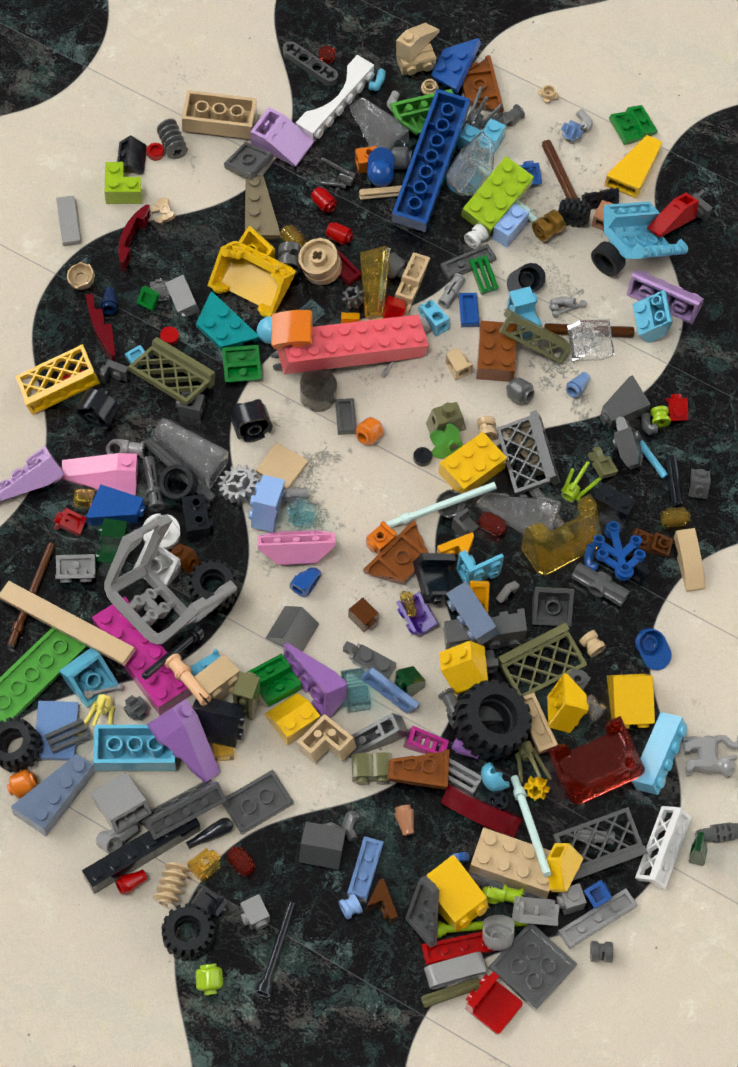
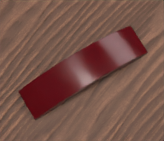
[118,204,151,272]
[441,784,523,837]

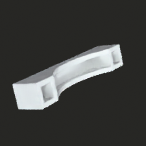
[296,55,375,141]

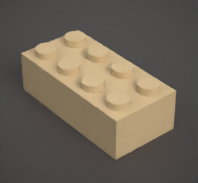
[182,90,257,139]
[469,827,551,899]

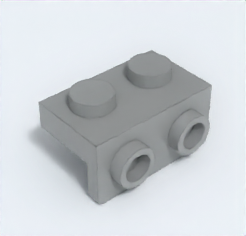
[55,554,96,583]

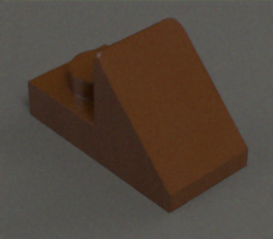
[367,879,398,925]

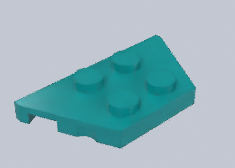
[196,292,260,350]

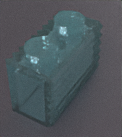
[340,667,371,713]

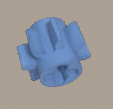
[561,120,584,141]

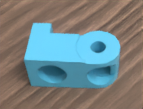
[418,300,450,337]

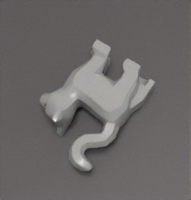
[682,735,738,778]

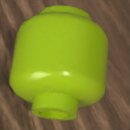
[195,963,224,995]

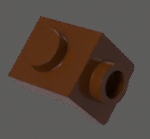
[170,543,201,575]

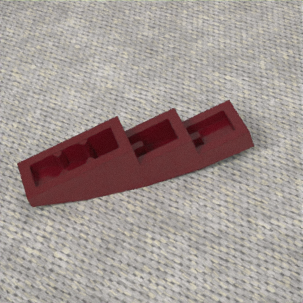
[86,294,116,362]

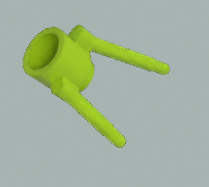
[561,461,602,502]

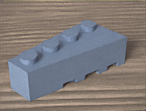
[11,754,95,836]

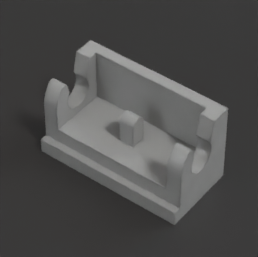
[165,275,200,318]
[512,896,559,926]

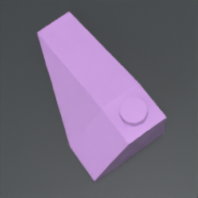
[0,446,64,501]

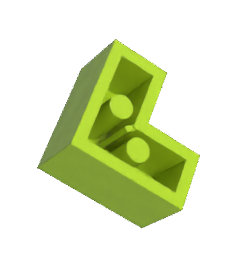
[104,162,142,204]

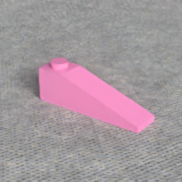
[61,453,138,496]

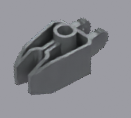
[613,416,643,469]

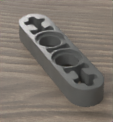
[283,41,338,86]

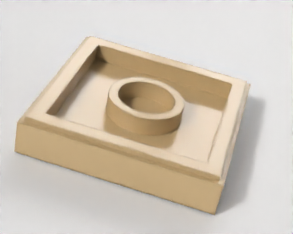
[256,442,308,490]

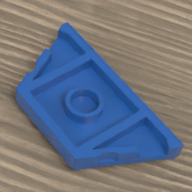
[431,39,481,93]

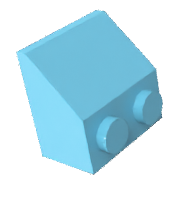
[59,648,118,707]

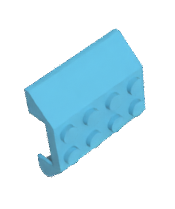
[603,201,688,259]

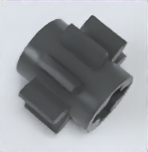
[342,286,365,309]
[123,695,148,720]

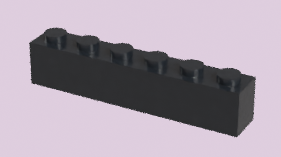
[82,818,201,894]

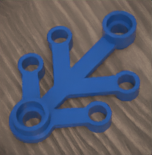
[592,521,646,581]

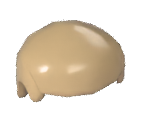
[67,262,95,290]

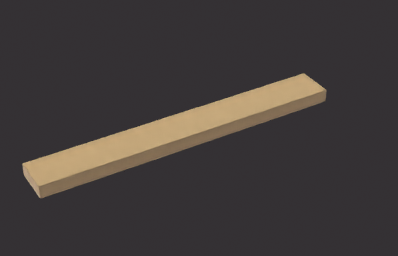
[0,581,136,666]

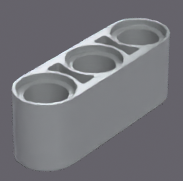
[424,952,488,990]

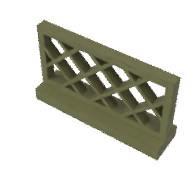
[128,337,215,406]
[497,622,587,696]

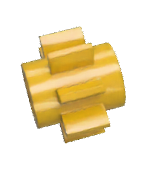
[524,776,550,801]

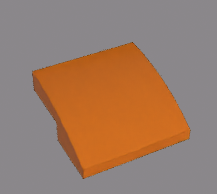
[271,310,312,349]

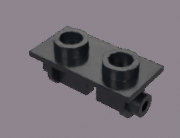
[581,187,619,209]

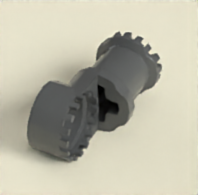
[491,104,525,127]
[438,687,458,726]

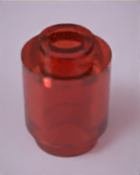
[478,511,507,537]
[226,846,256,877]

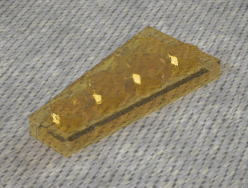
[360,246,390,320]

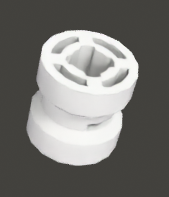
[464,224,489,249]

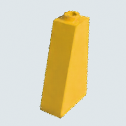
[604,135,663,199]

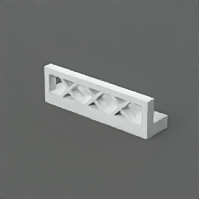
[635,806,692,890]

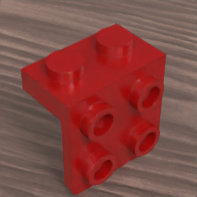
[465,971,523,1035]

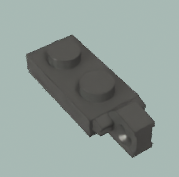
[343,641,397,679]

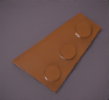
[387,749,449,790]

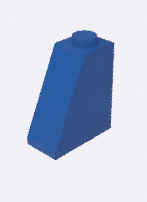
[86,484,146,526]

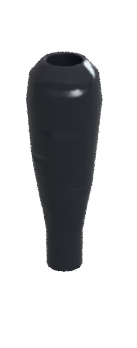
[186,817,233,849]

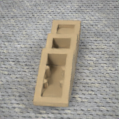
[395,252,430,316]

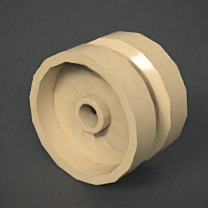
[298,238,342,285]

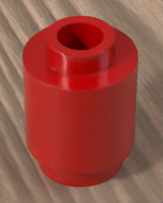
[311,187,337,213]
[325,222,353,246]

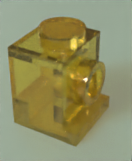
[187,848,220,883]

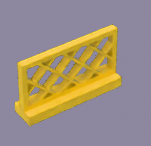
[15,344,100,415]

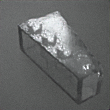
[153,418,228,489]

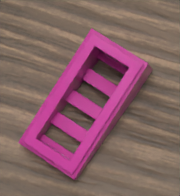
[403,726,449,754]

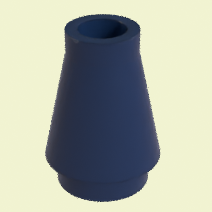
[100,287,119,315]

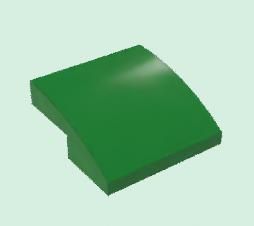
[609,105,658,145]
[222,345,262,383]
[247,653,303,707]

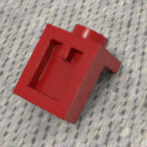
[54,508,86,536]

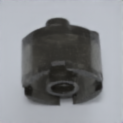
[300,369,337,412]

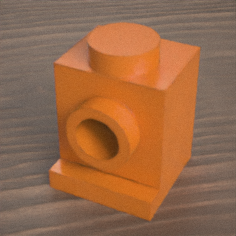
[366,521,397,554]

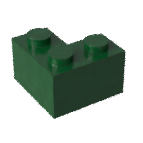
[96,518,129,572]

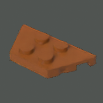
[462,55,504,113]
[363,520,429,584]

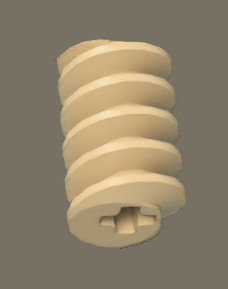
[153,862,191,910]

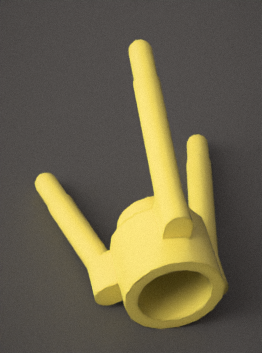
[76,694,115,737]

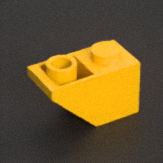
[547,843,584,892]

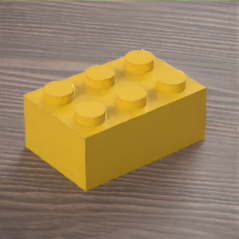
[438,432,507,493]

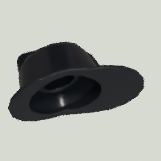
[507,263,546,293]

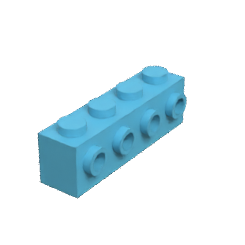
[631,712,688,795]

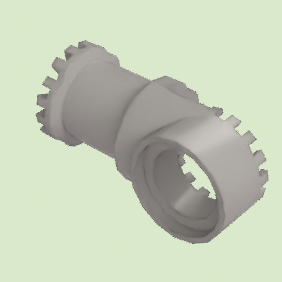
[106,439,145,458]

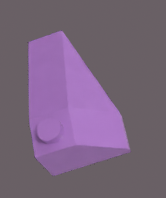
[284,643,348,718]
[147,698,220,783]

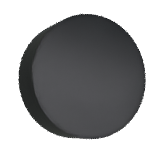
[413,447,432,467]

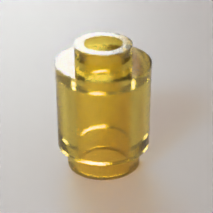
[280,225,306,247]
[661,507,690,527]

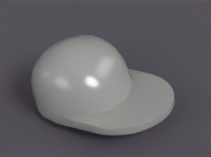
[482,915,515,951]

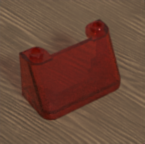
[548,716,645,804]

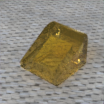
[73,489,95,507]
[212,743,234,762]

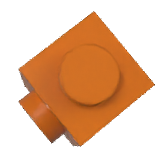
[355,146,377,174]

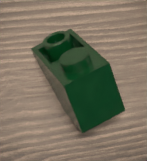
[394,666,426,697]

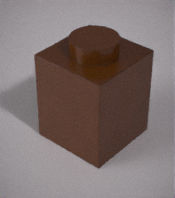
[348,597,379,632]

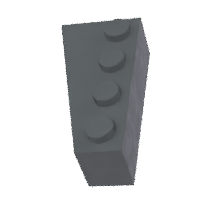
[443,608,527,650]

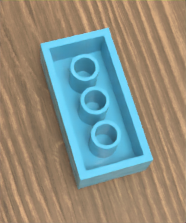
[93,725,176,771]

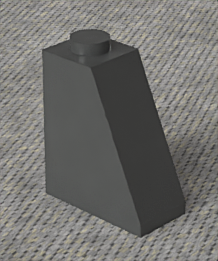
[600,375,651,430]

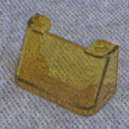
[521,494,602,575]

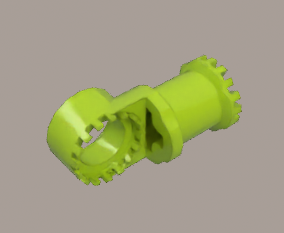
[482,884,524,904]

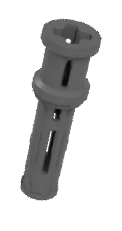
[142,456,166,512]

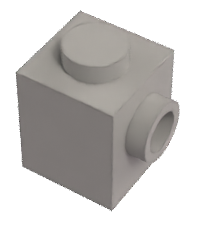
[556,883,587,915]
[240,894,270,930]

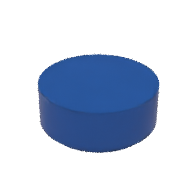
[449,852,470,864]

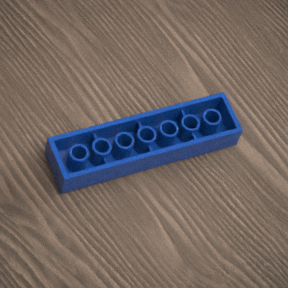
[392,89,470,232]

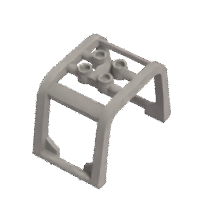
[104,514,237,644]

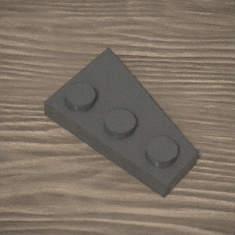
[405,875,439,948]

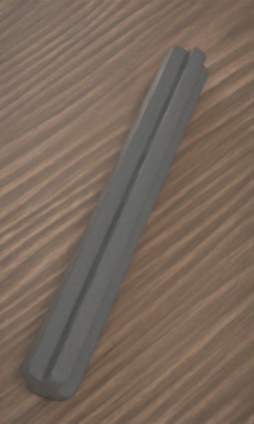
[145,438,216,503]

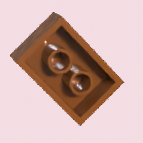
[476,320,517,382]

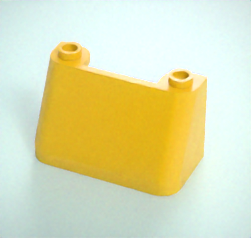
[207,241,296,317]

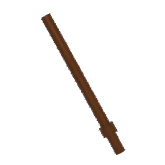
[7,542,56,648]

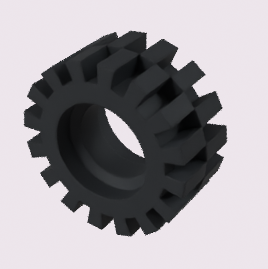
[558,197,591,228]

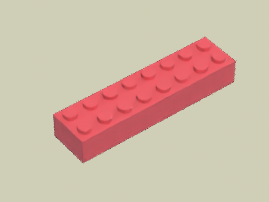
[277,315,429,374]

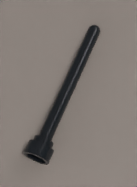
[142,626,204,680]
[254,900,296,997]

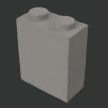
[90,772,152,834]

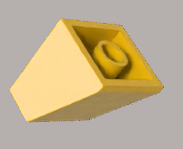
[607,674,655,729]
[426,855,489,932]

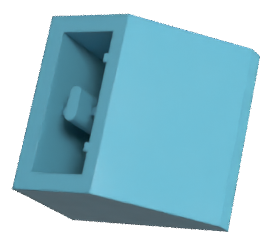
[632,290,673,343]

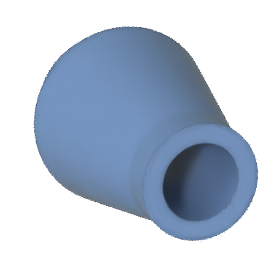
[566,372,590,398]

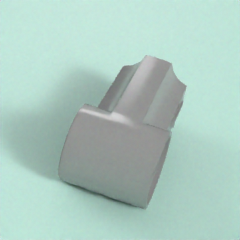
[96,824,139,854]

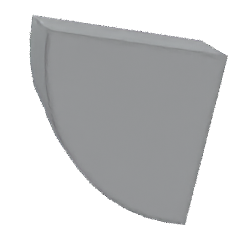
[496,581,520,603]

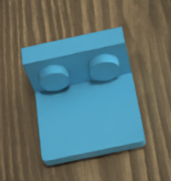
[456,550,504,585]

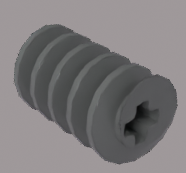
[157,119,188,159]

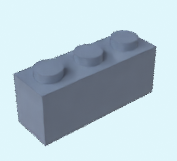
[446,581,499,645]

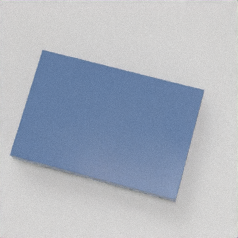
[36,701,79,761]

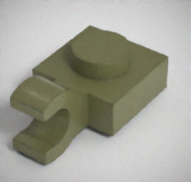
[588,446,618,479]

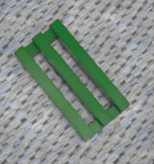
[469,255,499,294]

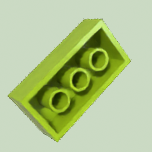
[461,156,534,237]

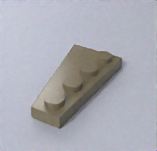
[245,175,281,239]

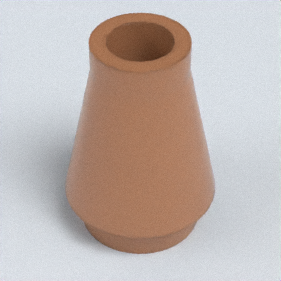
[394,805,414,836]

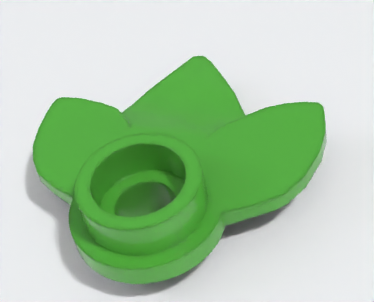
[430,423,463,459]

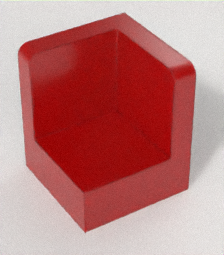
[382,296,406,319]

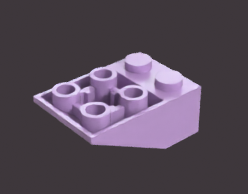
[250,107,314,167]

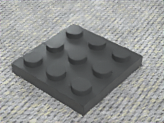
[489,924,577,1011]

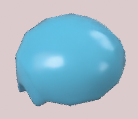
[257,316,272,344]
[481,762,510,792]

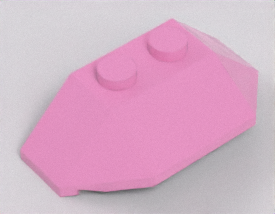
[257,530,336,565]

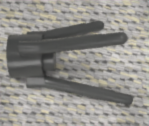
[466,86,503,128]
[319,158,356,189]

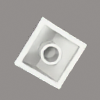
[133,539,181,587]

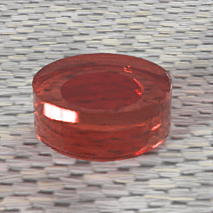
[318,45,335,63]

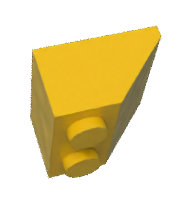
[439,641,488,695]
[547,673,589,733]
[265,693,320,746]

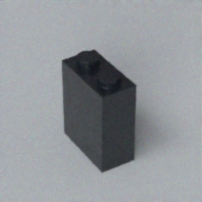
[192,697,246,748]

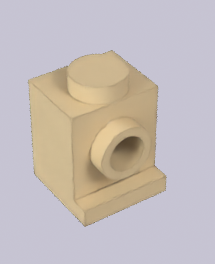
[445,348,473,380]

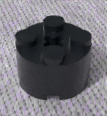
[76,388,121,429]
[230,399,273,442]

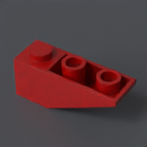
[647,193,699,237]

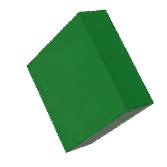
[137,286,160,311]

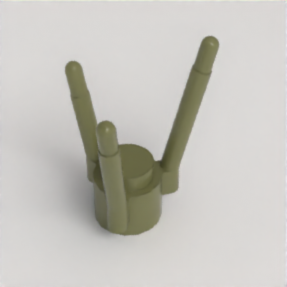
[515,741,552,783]

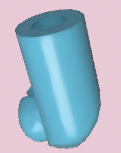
[368,69,386,92]

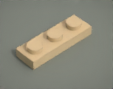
[523,693,558,754]

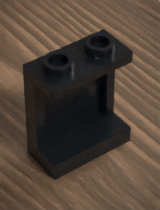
[413,553,456,605]

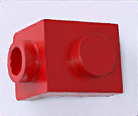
[666,394,688,421]

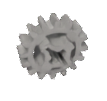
[218,464,259,504]

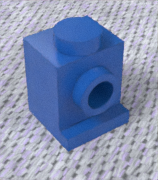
[584,880,612,909]

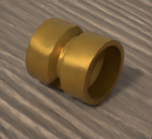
[532,209,566,242]

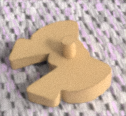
[151,197,176,224]

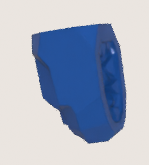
[290,567,321,597]

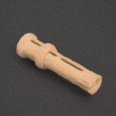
[165,653,212,706]

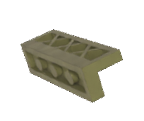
[499,308,572,364]

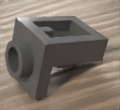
[99,359,130,384]

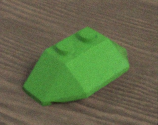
[390,89,453,135]

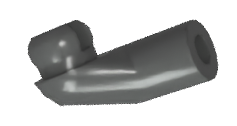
[342,811,360,842]

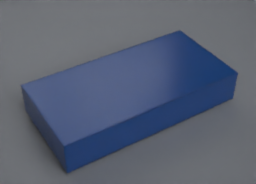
[458,293,479,327]

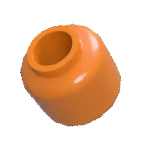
[356,417,384,445]
[7,769,39,799]

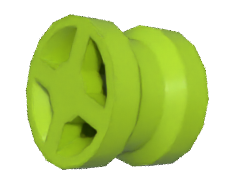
[650,406,671,428]

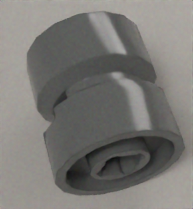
[278,241,302,275]

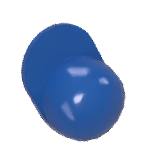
[367,147,395,187]
[635,628,672,670]

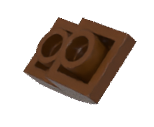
[632,528,673,557]

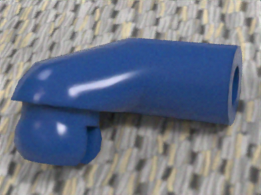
[584,543,598,571]

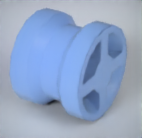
[339,894,363,920]

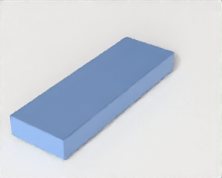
[361,667,419,714]
[347,836,384,901]

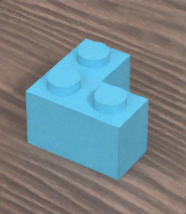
[457,118,506,163]
[506,286,542,339]

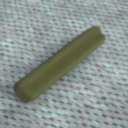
[421,977,480,1008]

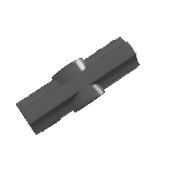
[571,563,630,606]

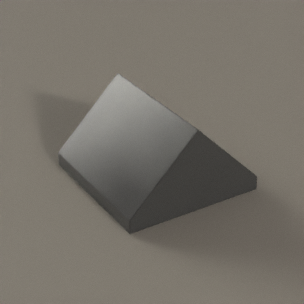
[532,587,574,626]
[266,606,319,652]
[299,821,346,870]

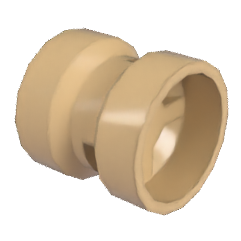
[477,416,497,440]
[579,630,606,658]

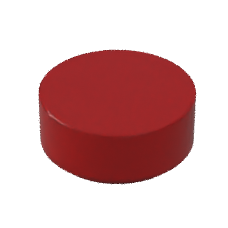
[147,143,165,161]
[160,327,179,345]

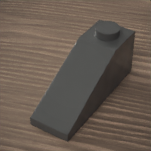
[349,713,409,758]

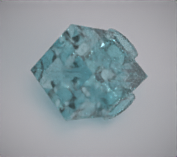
[286,498,317,527]

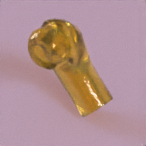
[400,591,416,617]

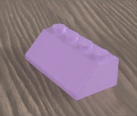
[627,269,704,324]

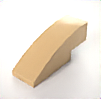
[674,528,705,592]

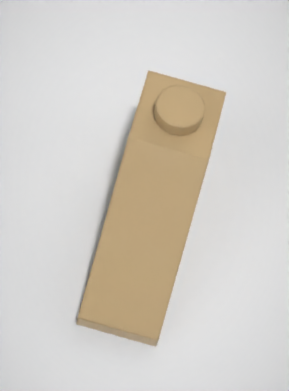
[396,23,439,62]

